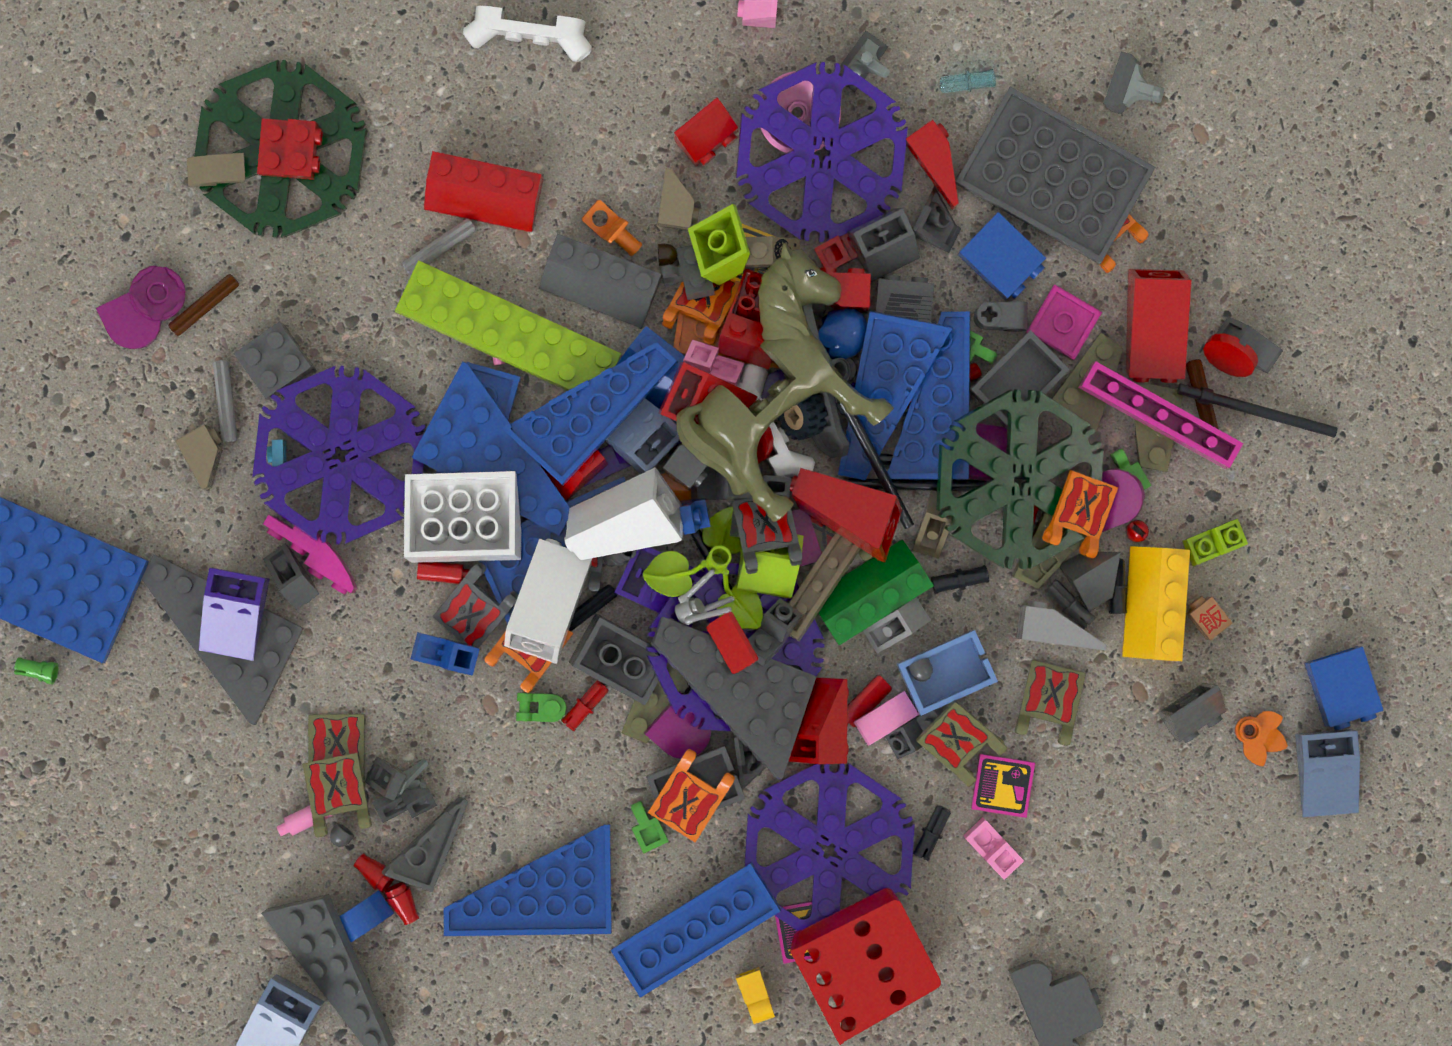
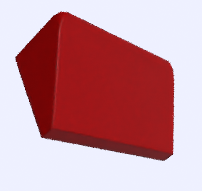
[706,612,758,674]
[847,675,892,727]

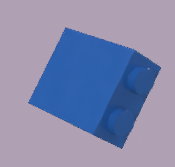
[958,212,1046,301]
[1304,646,1384,731]

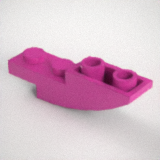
[263,515,358,595]

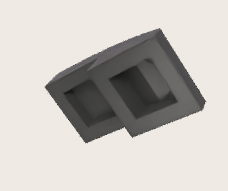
[372,788,437,823]

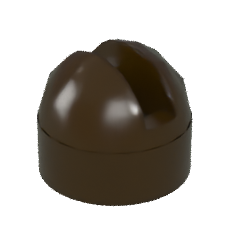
[658,243,677,266]

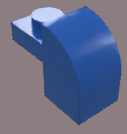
[679,498,711,535]
[410,632,480,676]
[339,890,394,942]

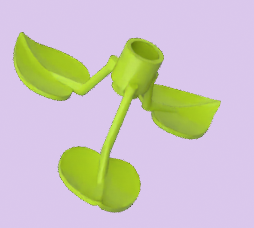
[643,506,763,629]

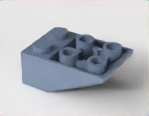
[605,399,680,474]
[1295,729,1360,817]
[236,974,325,1046]

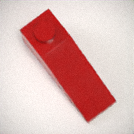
[906,120,959,210]

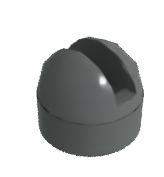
[908,658,933,682]
[330,823,354,847]

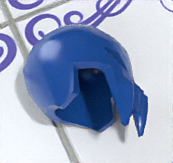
[818,308,867,359]

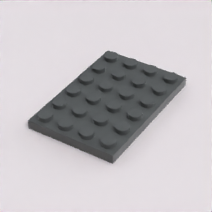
[955,86,1156,264]

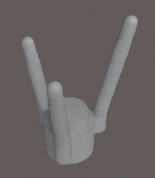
[675,569,734,625]

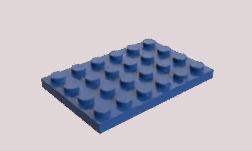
[0,497,149,663]

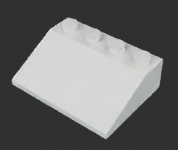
[404,471,521,563]

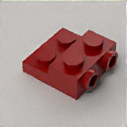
[257,118,323,180]

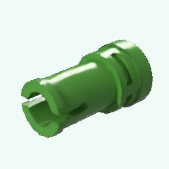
[14,657,59,685]

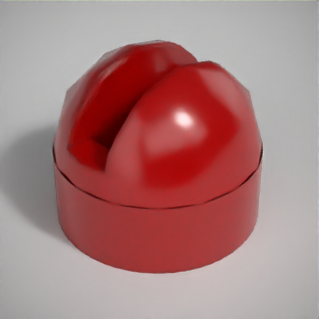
[1126,520,1149,542]

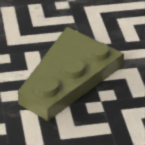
[1052,333,1123,433]
[1130,380,1183,473]
[1011,512,1087,589]

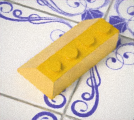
[1122,546,1190,662]

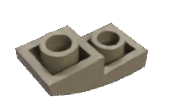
[187,153,245,187]

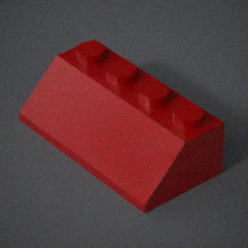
[424,151,544,233]

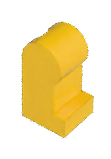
[736,967,775,1025]

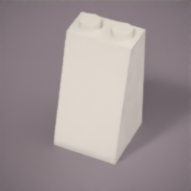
[564,467,683,560]
[504,539,592,664]

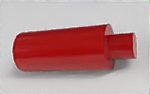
[417,562,470,584]

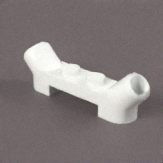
[463,6,592,62]
[737,364,815,477]

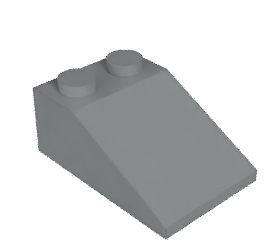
[1016,601,1107,651]

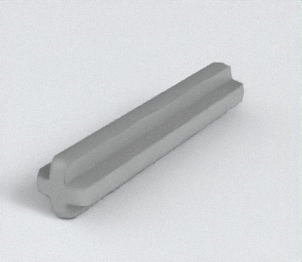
[402,219,476,275]
[213,360,237,442]

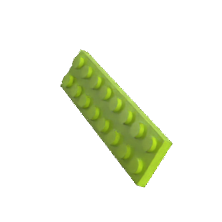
[395,260,621,391]

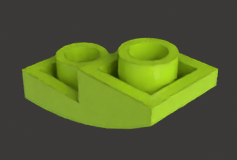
[1182,519,1248,566]

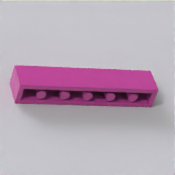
[1078,361,1244,469]

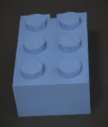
[896,630,998,716]

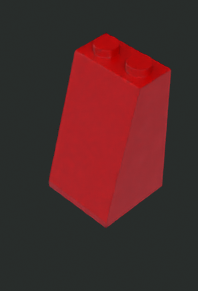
[1126,269,1192,383]
[790,468,903,562]

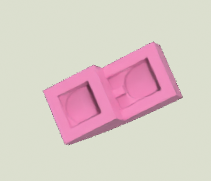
[683,340,744,386]
[854,691,919,746]
[963,817,1024,880]

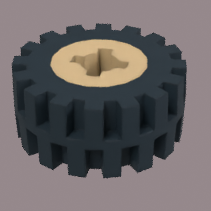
[778,394,827,441]

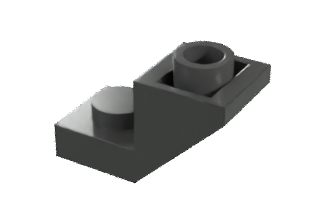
[1216,316,1283,374]
[748,598,802,667]
[885,707,943,759]

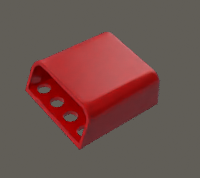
[790,888,941,1045]

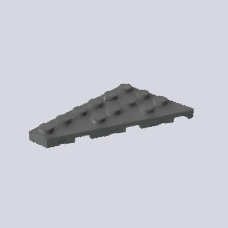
[141,554,304,725]
[651,617,817,780]

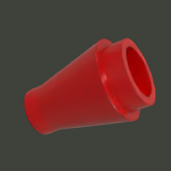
[354,853,394,893]
[384,882,419,925]

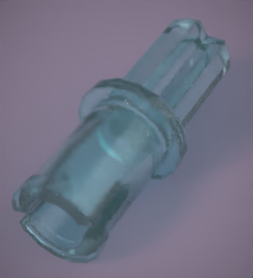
[939,69,996,93]

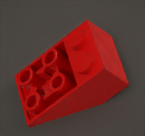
[820,267,871,313]
[717,268,772,370]
[658,362,758,424]
[789,677,849,764]

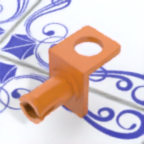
[581,200,642,256]

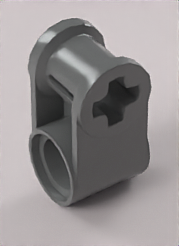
[973,301,1028,332]

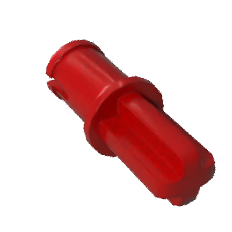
[561,680,609,732]

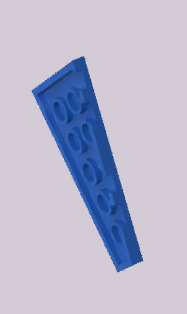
[838,311,953,480]
[887,311,970,480]
[501,342,678,485]

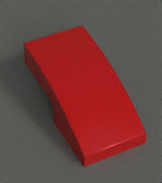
[814,233,858,268]

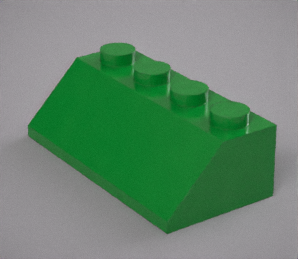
[818,539,934,645]

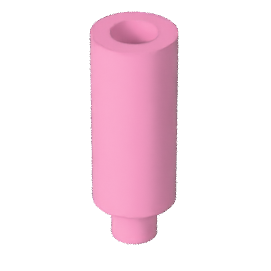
[277,805,333,836]

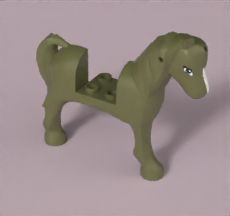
[677,242,894,522]

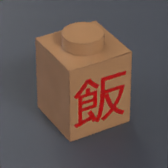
[1186,596,1232,640]

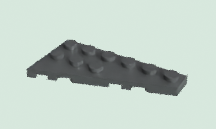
[261,894,396,1046]

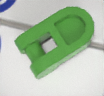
[516,693,567,722]

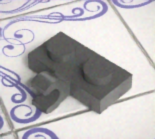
[661,245,715,300]

